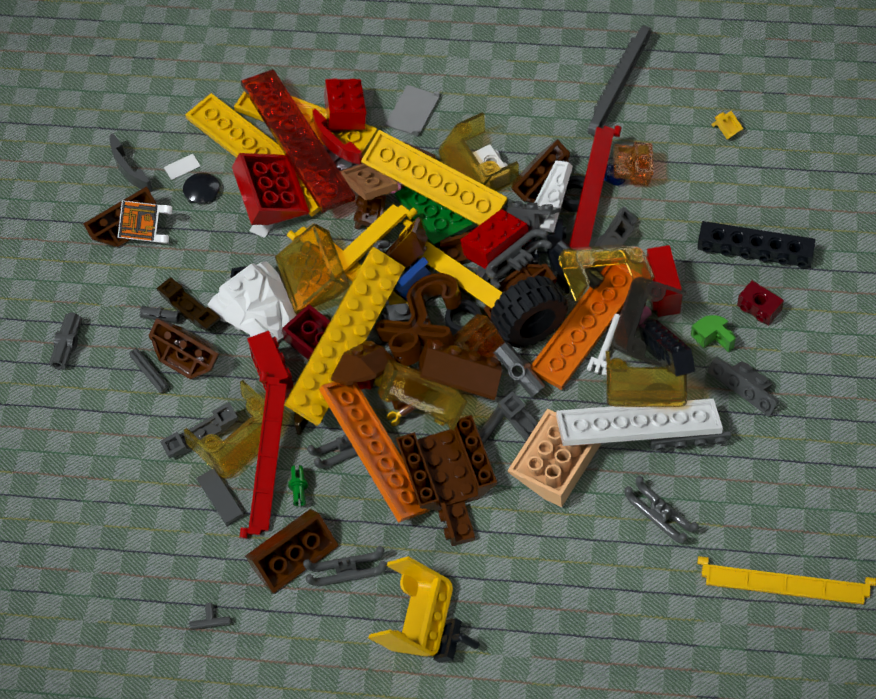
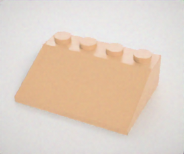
[508,408,601,507]

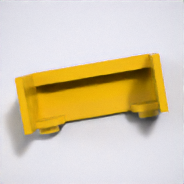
[368,556,453,657]

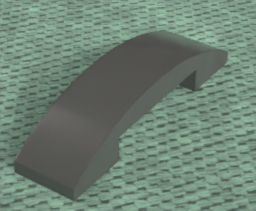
[110,133,153,192]
[498,391,538,441]
[160,402,238,458]

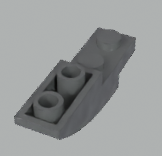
[588,207,637,272]

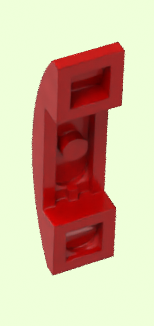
[312,109,362,165]

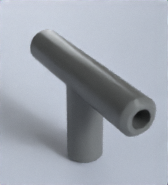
[189,603,231,630]

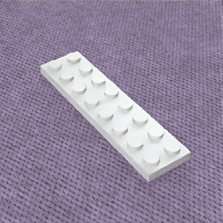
[556,399,723,446]

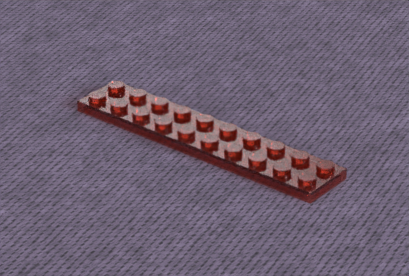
[241,69,355,213]

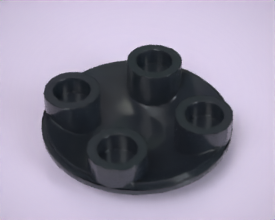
[183,173,219,203]

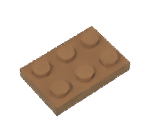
[339,164,398,200]

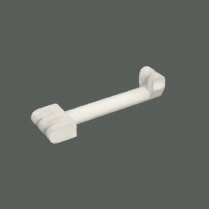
[587,314,623,376]

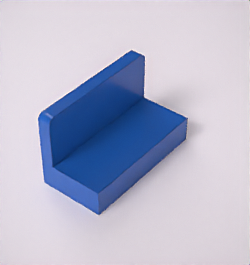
[394,257,431,301]

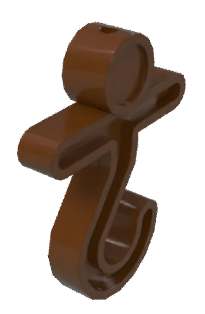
[375,273,462,366]

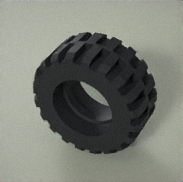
[491,276,568,348]

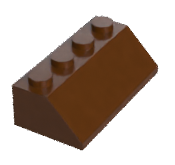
[419,339,502,400]
[245,509,339,593]

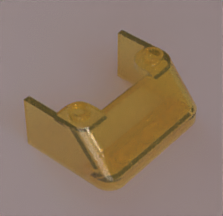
[439,112,519,191]
[559,244,655,301]
[605,351,687,407]
[378,359,468,430]
[184,380,265,479]

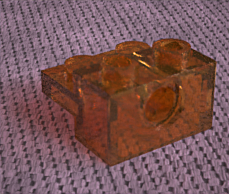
[613,141,654,186]
[453,314,504,357]

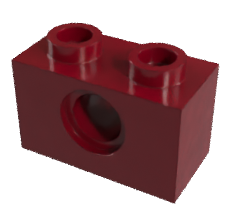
[737,280,784,326]

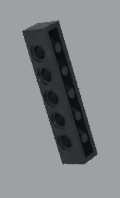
[697,221,816,268]
[639,319,696,377]

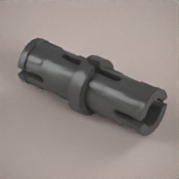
[140,305,180,323]

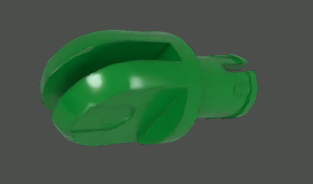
[288,465,308,507]

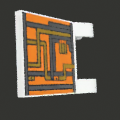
[118,200,172,244]

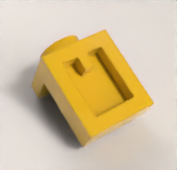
[711,111,743,139]

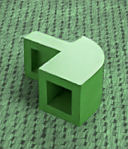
[691,315,736,352]

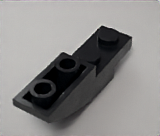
[547,219,573,293]

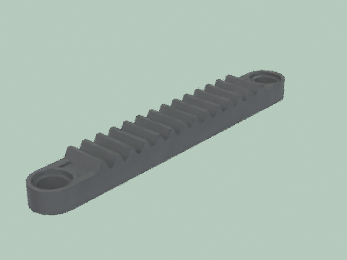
[588,25,652,135]

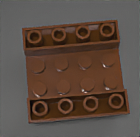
[396,415,497,511]

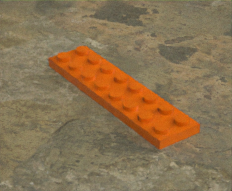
[530,258,645,390]
[319,382,430,523]

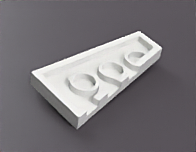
[534,161,573,232]

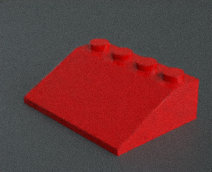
[232,153,309,225]

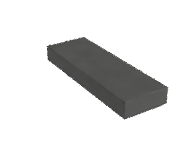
[196,468,244,526]

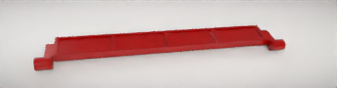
[569,125,622,256]
[239,371,287,539]

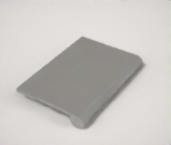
[385,85,441,136]

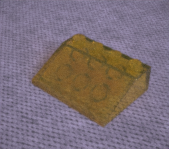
[275,223,350,314]

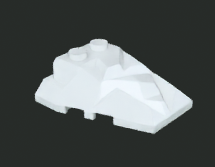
[207,261,296,343]

